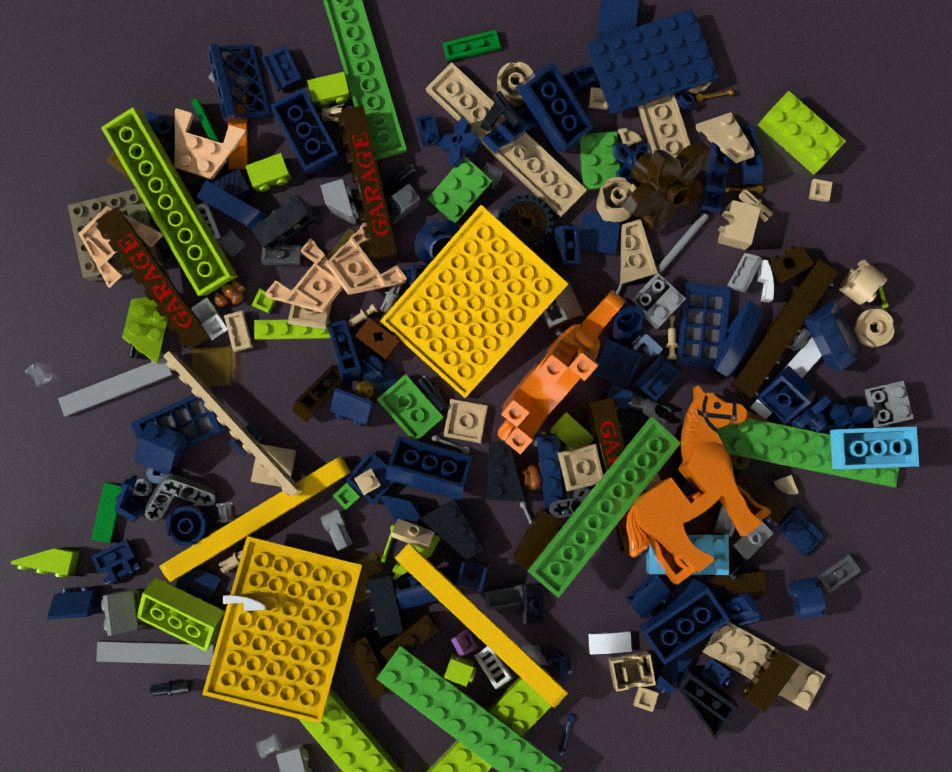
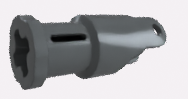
[627,392,672,424]

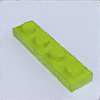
[254,319,331,340]

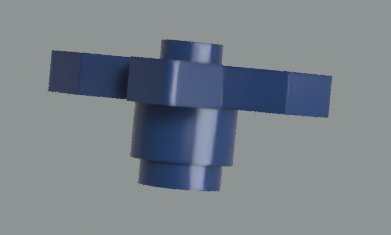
[438,117,482,168]
[613,143,651,182]
[788,395,831,432]
[823,401,873,435]

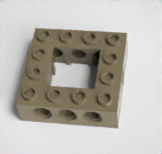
[68,189,164,282]

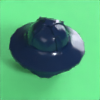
[414,218,460,265]

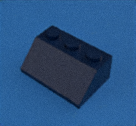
[803,300,860,371]

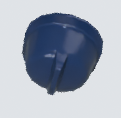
[612,301,644,344]
[358,352,397,392]

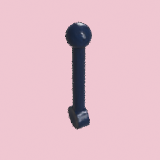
[558,714,574,755]

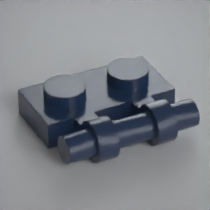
[91,539,142,586]

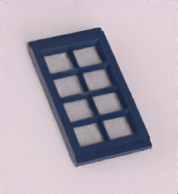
[676,282,731,370]
[130,394,226,449]

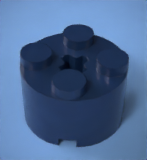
[166,506,211,546]
[788,577,826,620]

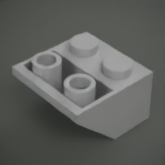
[320,179,359,225]
[631,273,686,329]
[542,280,583,330]
[865,381,914,428]
[101,589,144,636]

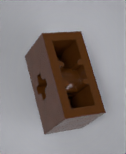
[355,318,401,361]

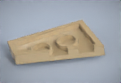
[696,112,755,163]
[620,219,658,285]

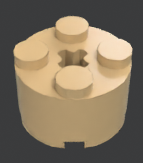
[497,62,533,107]
[596,177,636,222]
[839,260,888,304]

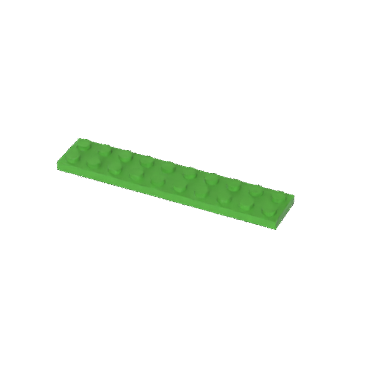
[323,0,407,160]
[527,417,681,598]
[717,418,899,488]
[376,645,562,772]

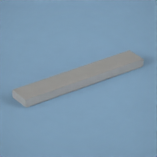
[58,358,173,417]
[96,641,215,665]

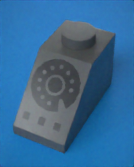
[386,184,422,226]

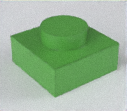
[333,483,361,510]

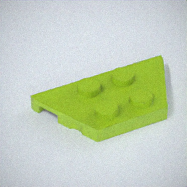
[122,297,167,364]

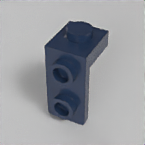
[115,475,146,523]
[654,653,692,695]

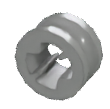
[133,479,152,496]

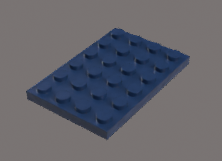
[586,8,718,116]

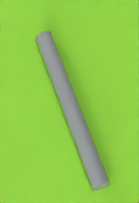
[656,213,709,275]

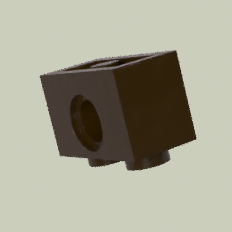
[768,245,814,287]

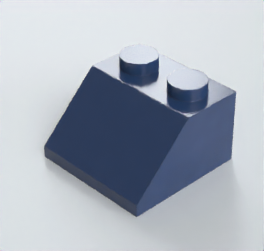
[756,365,817,424]
[330,388,376,427]
[134,421,187,475]
[624,574,671,619]
[47,586,101,620]

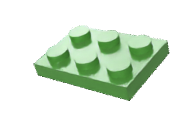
[579,132,620,191]
[427,156,493,224]
[377,374,444,441]

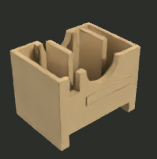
[717,200,761,250]
[608,650,656,692]

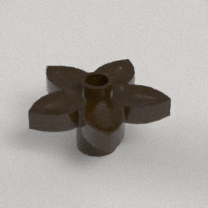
[622,141,710,235]

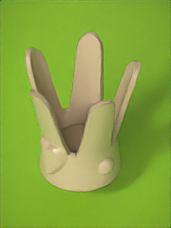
[318,104,345,122]

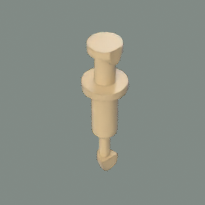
[347,304,378,328]
[665,315,679,360]

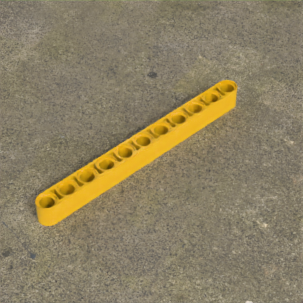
[159,456,351,583]
[395,543,568,708]

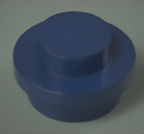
[676,92,695,110]

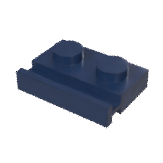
[261,45,303,92]
[634,355,681,401]
[775,508,824,556]
[720,592,764,626]

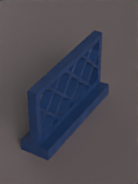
[207,44,271,123]

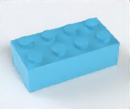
[830,427,919,469]
[646,534,729,575]

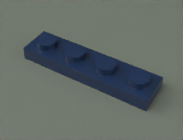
[536,433,564,511]

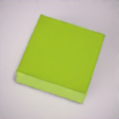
[252,288,276,314]

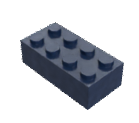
[516,62,593,151]
[270,88,341,177]
[386,436,473,500]
[639,583,730,665]

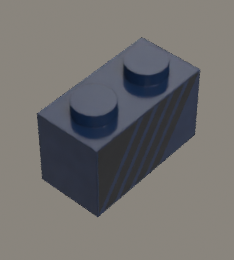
[211,169,253,201]
[552,226,580,267]

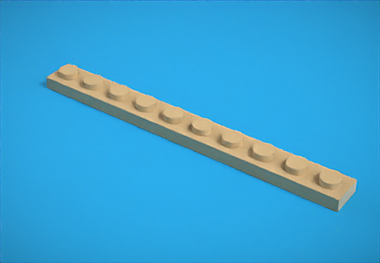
[163,351,303,496]

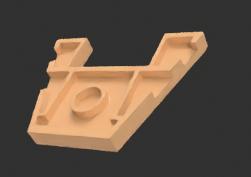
[175,108,247,180]
[79,206,163,288]
[327,223,407,295]
[265,238,343,313]

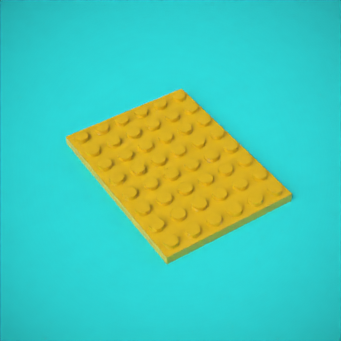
[380,205,569,398]
[202,536,362,724]

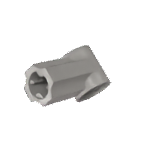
[320,509,353,551]

